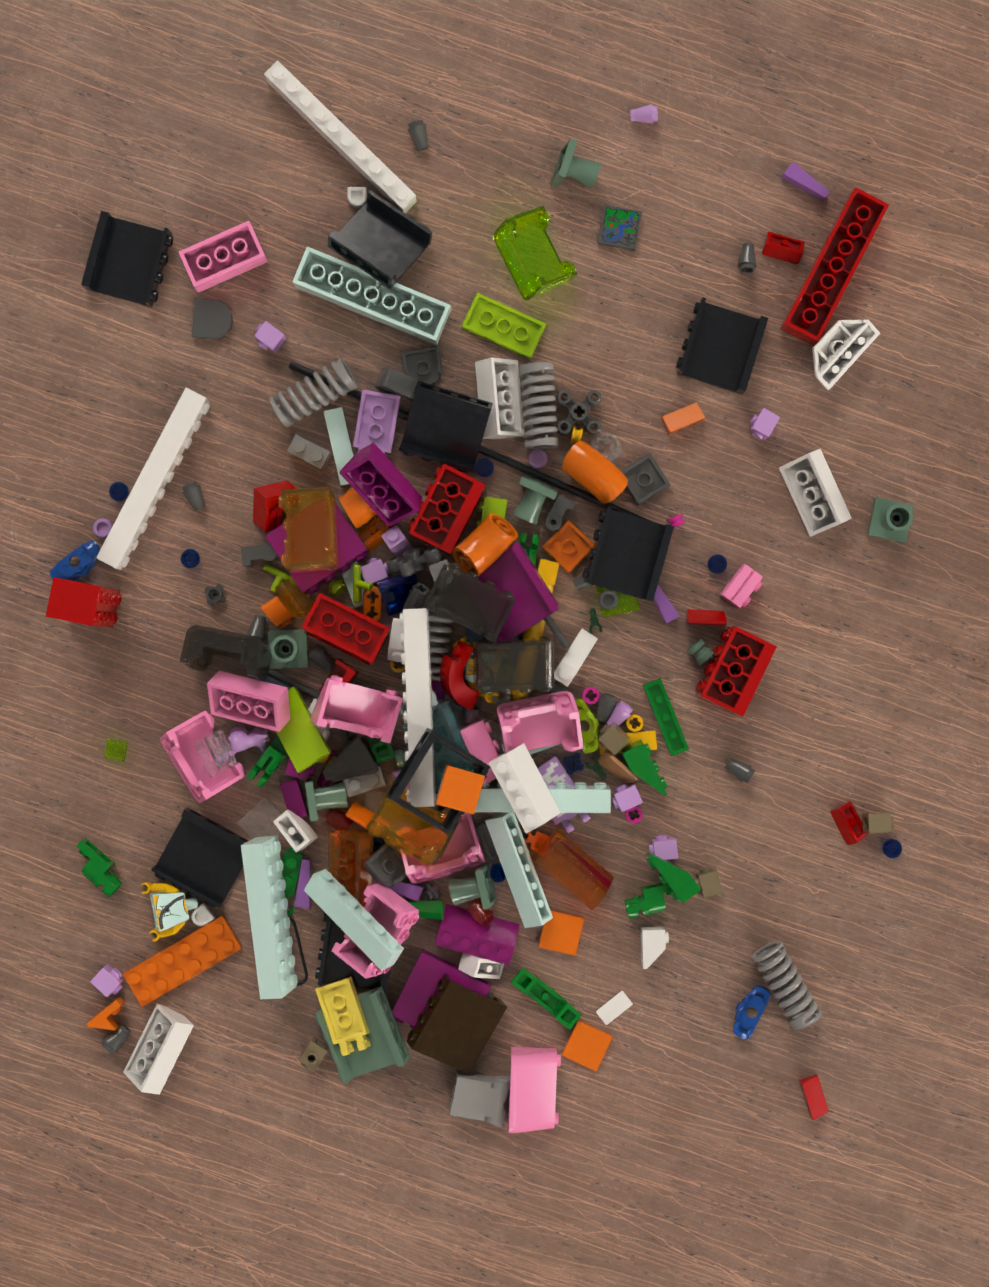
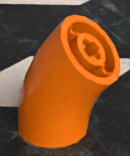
[562,441,628,504]
[339,487,376,529]
[452,513,518,578]

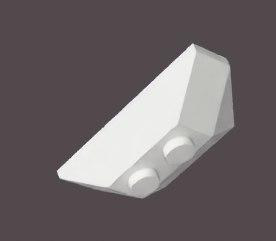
[812,320,880,390]

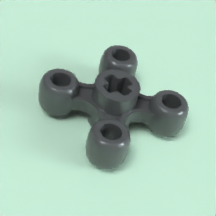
[556,390,601,436]
[386,545,441,577]

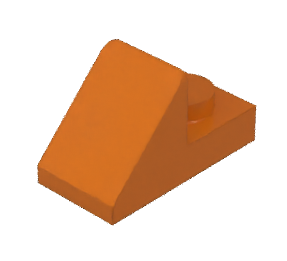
[86,996,125,1030]

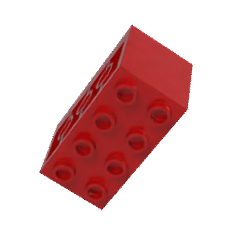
[407,464,486,556]
[45,577,122,628]
[301,593,390,667]
[695,626,777,717]

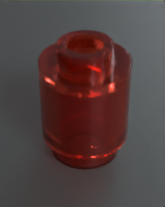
[324,808,354,834]
[467,898,494,926]

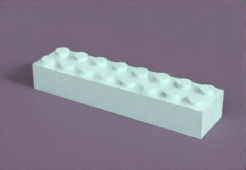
[293,246,451,346]
[475,782,611,813]
[241,836,298,999]

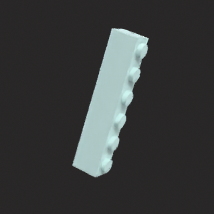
[485,812,553,928]
[304,869,404,971]

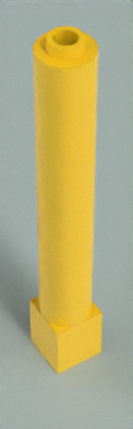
[509,559,559,700]

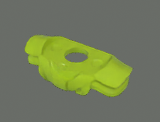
[575,699,600,754]

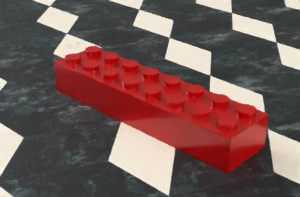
[780,187,889,346]

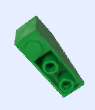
[621,740,668,796]
[646,852,701,903]

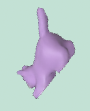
[221,725,270,763]

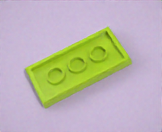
[461,292,546,360]
[276,686,332,773]

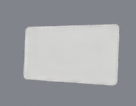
[596,991,633,1025]

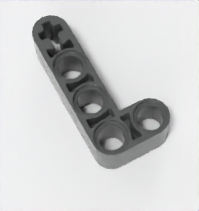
[375,367,418,402]

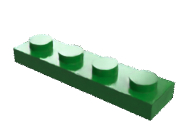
[642,678,689,756]

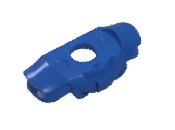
[50,540,100,581]
[733,985,771,1040]

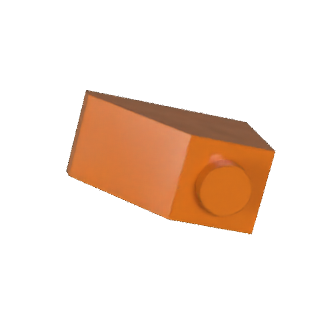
[261,596,295,628]

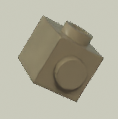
[598,721,630,755]
[862,813,894,833]
[694,866,723,898]
[299,1036,329,1071]

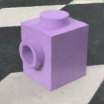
[254,321,287,354]
[749,408,780,440]
[381,525,413,558]
[361,557,390,584]
[611,784,643,812]
[649,835,678,860]
[90,964,124,997]

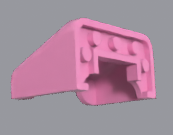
[310,675,403,743]
[497,691,583,753]
[160,710,245,804]
[396,812,485,884]
[508,1047,561,1133]

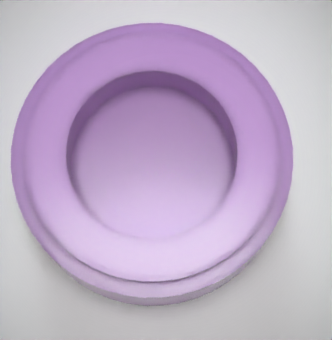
[528,449,548,469]
[93,518,113,538]

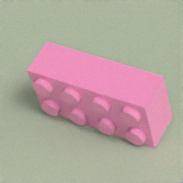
[179,221,268,293]
[207,671,291,732]

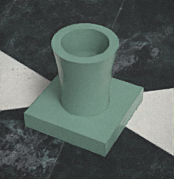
[550,138,601,189]
[513,475,559,524]
[867,498,914,543]
[268,629,309,669]
[304,779,348,822]
[449,863,497,910]

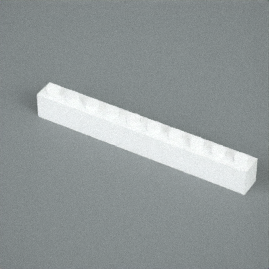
[264,60,417,214]
[96,388,210,570]
[400,608,436,807]

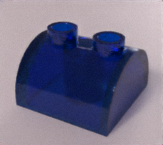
[377,573,418,616]

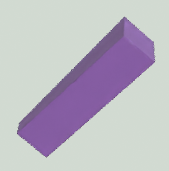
[781,162,830,201]
[654,585,680,623]
[294,858,311,909]
[373,881,424,901]

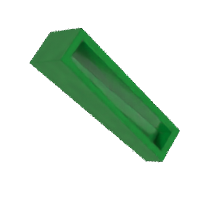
[409,900,445,920]

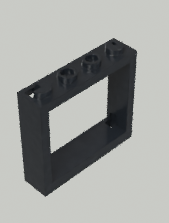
[386,728,490,835]

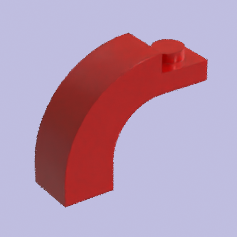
[440,640,480,710]

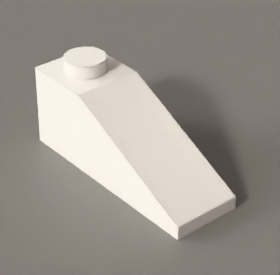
[551,628,598,687]

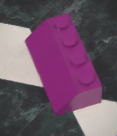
[339,442,422,527]
[435,904,519,966]

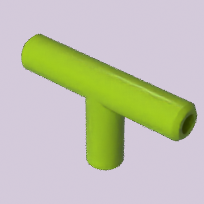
[263,564,298,593]
[353,564,373,603]

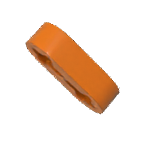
[363,585,381,621]

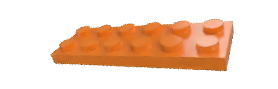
[123,914,242,1007]

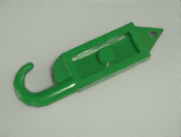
[282,846,304,916]

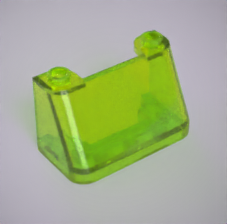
[493,206,578,300]

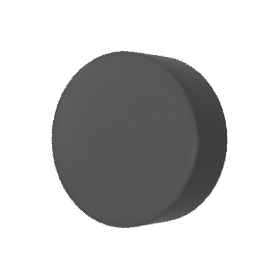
[598,590,618,610]

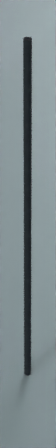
[289,361,653,522]

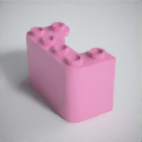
[331,884,419,979]

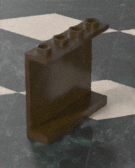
[407,974,507,1074]

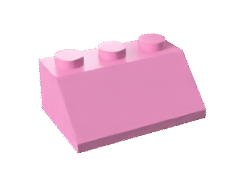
[460,719,501,785]

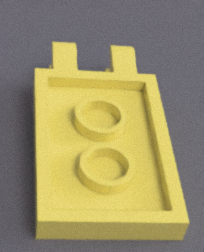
[315,977,371,1056]

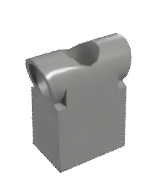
[449,1069,510,1127]

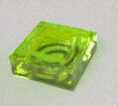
[104,739,128,761]

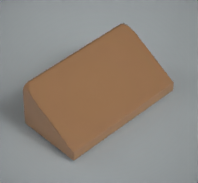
[598,751,639,784]

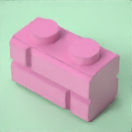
[720,564,763,609]

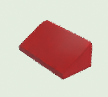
[762,231,805,264]
[686,609,727,626]
[830,801,868,845]
[799,1075,829,1120]

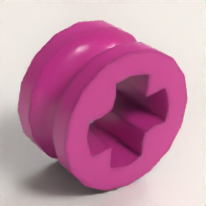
[666,514,686,528]
[582,687,600,704]
[625,806,643,823]

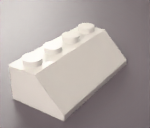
[475,357,524,439]
[779,449,852,537]
[489,743,561,833]
[123,1003,194,1095]

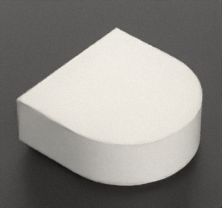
[347,187,367,208]
[191,903,216,926]

